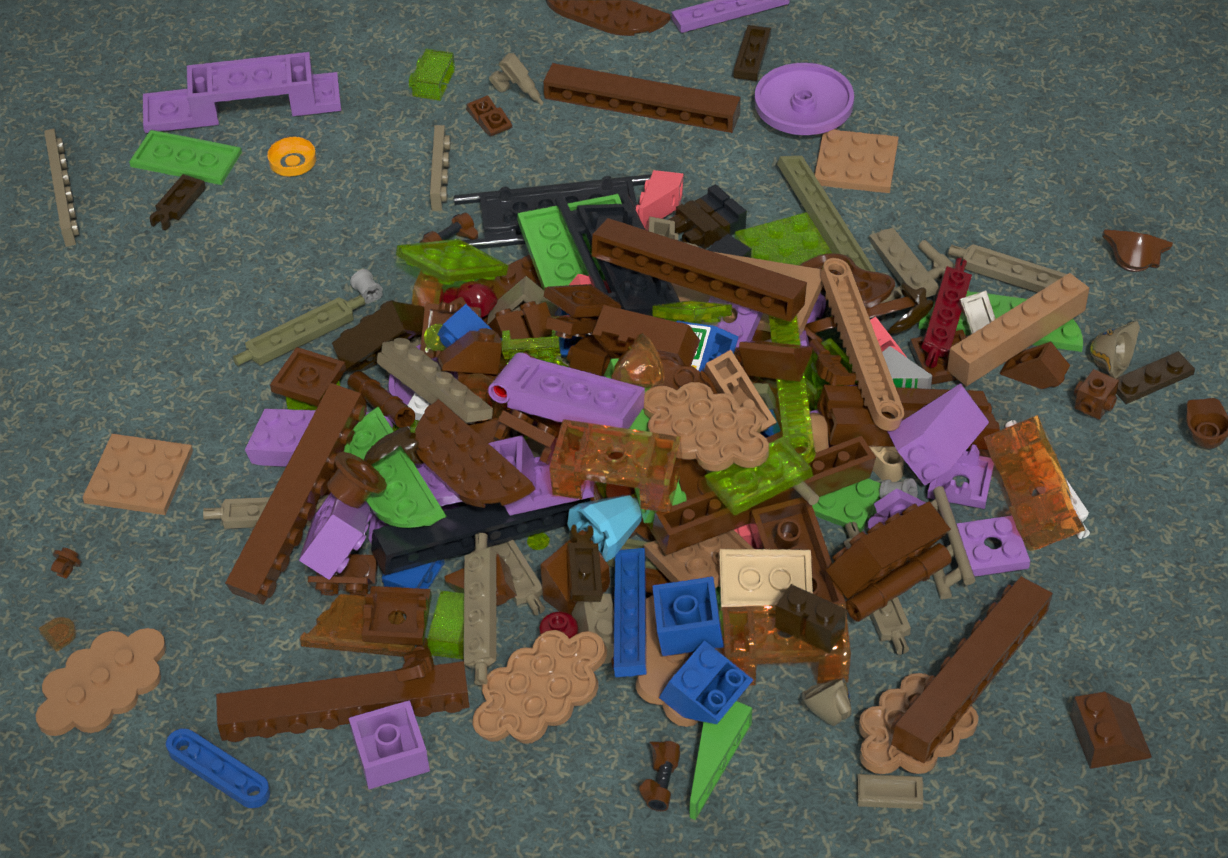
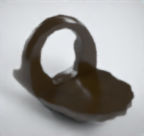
[888,282,933,334]
[364,426,423,466]

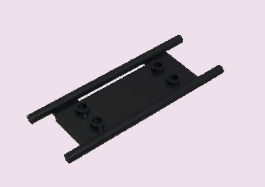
[454,174,652,251]
[555,193,691,323]

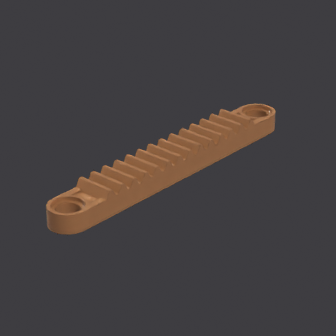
[820,258,904,431]

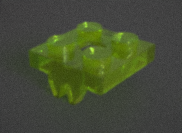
[502,330,562,365]

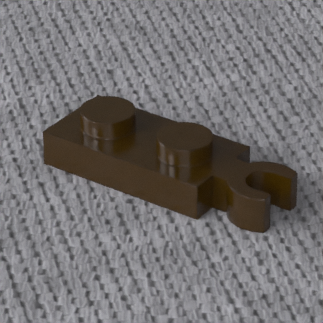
[149,174,206,230]
[567,525,603,602]

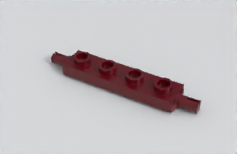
[921,258,972,368]

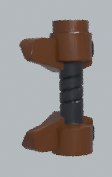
[419,212,478,260]
[639,741,681,811]

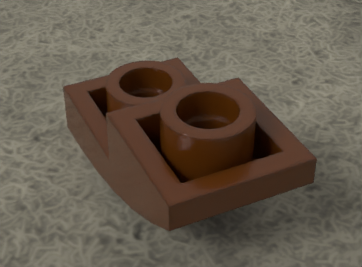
[466,95,512,136]

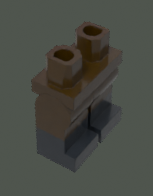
[668,184,747,249]

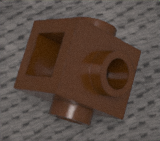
[1074,369,1119,420]

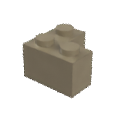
[487,276,559,326]

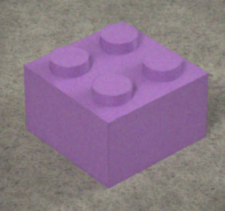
[349,700,430,789]

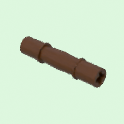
[348,371,415,428]
[846,543,952,622]

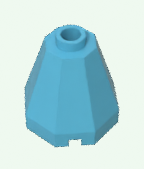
[567,495,642,562]

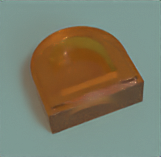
[38,617,76,652]

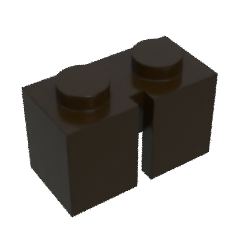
[775,584,846,653]

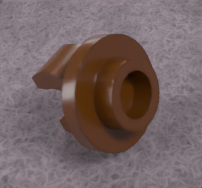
[51,547,82,579]

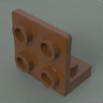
[308,554,378,597]

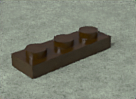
[734,25,771,81]
[1116,351,1195,404]

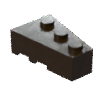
[332,300,425,372]

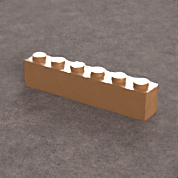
[947,273,1089,387]

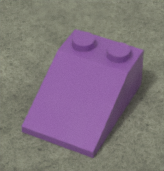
[888,383,989,486]

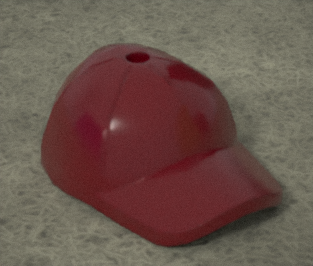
[443,281,498,318]

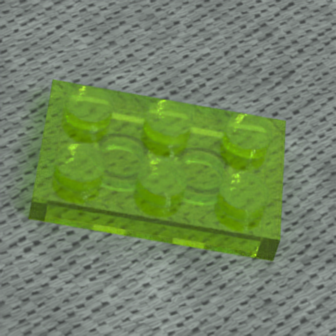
[705,437,813,516]

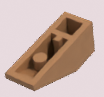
[704,350,777,433]

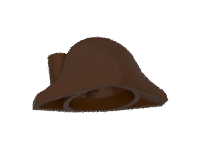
[1102,230,1173,272]

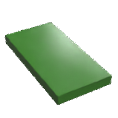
[129,130,242,185]

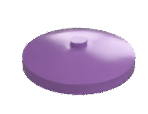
[755,63,854,135]

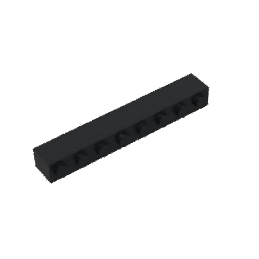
[371,492,603,575]

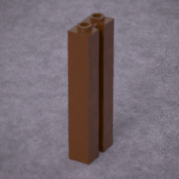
[817,385,1000,450]

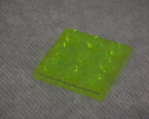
[735,212,832,266]
[396,239,508,285]

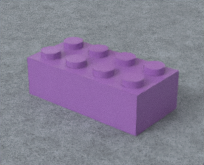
[299,493,372,580]

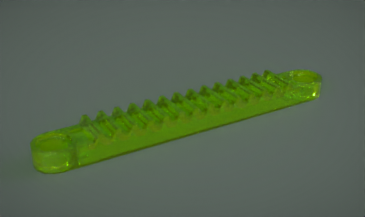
[769,315,816,466]

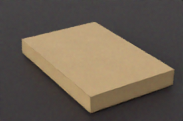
[719,549,813,611]

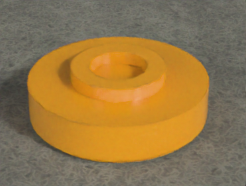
[268,137,316,176]

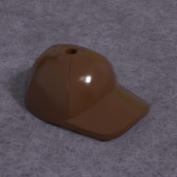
[1187,398,1228,449]

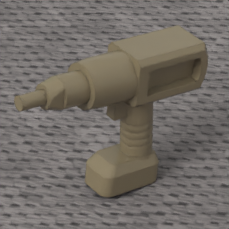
[489,53,544,105]

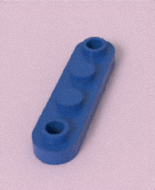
[166,729,270,808]

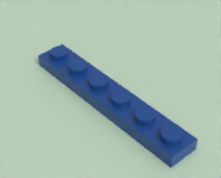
[614,548,647,677]

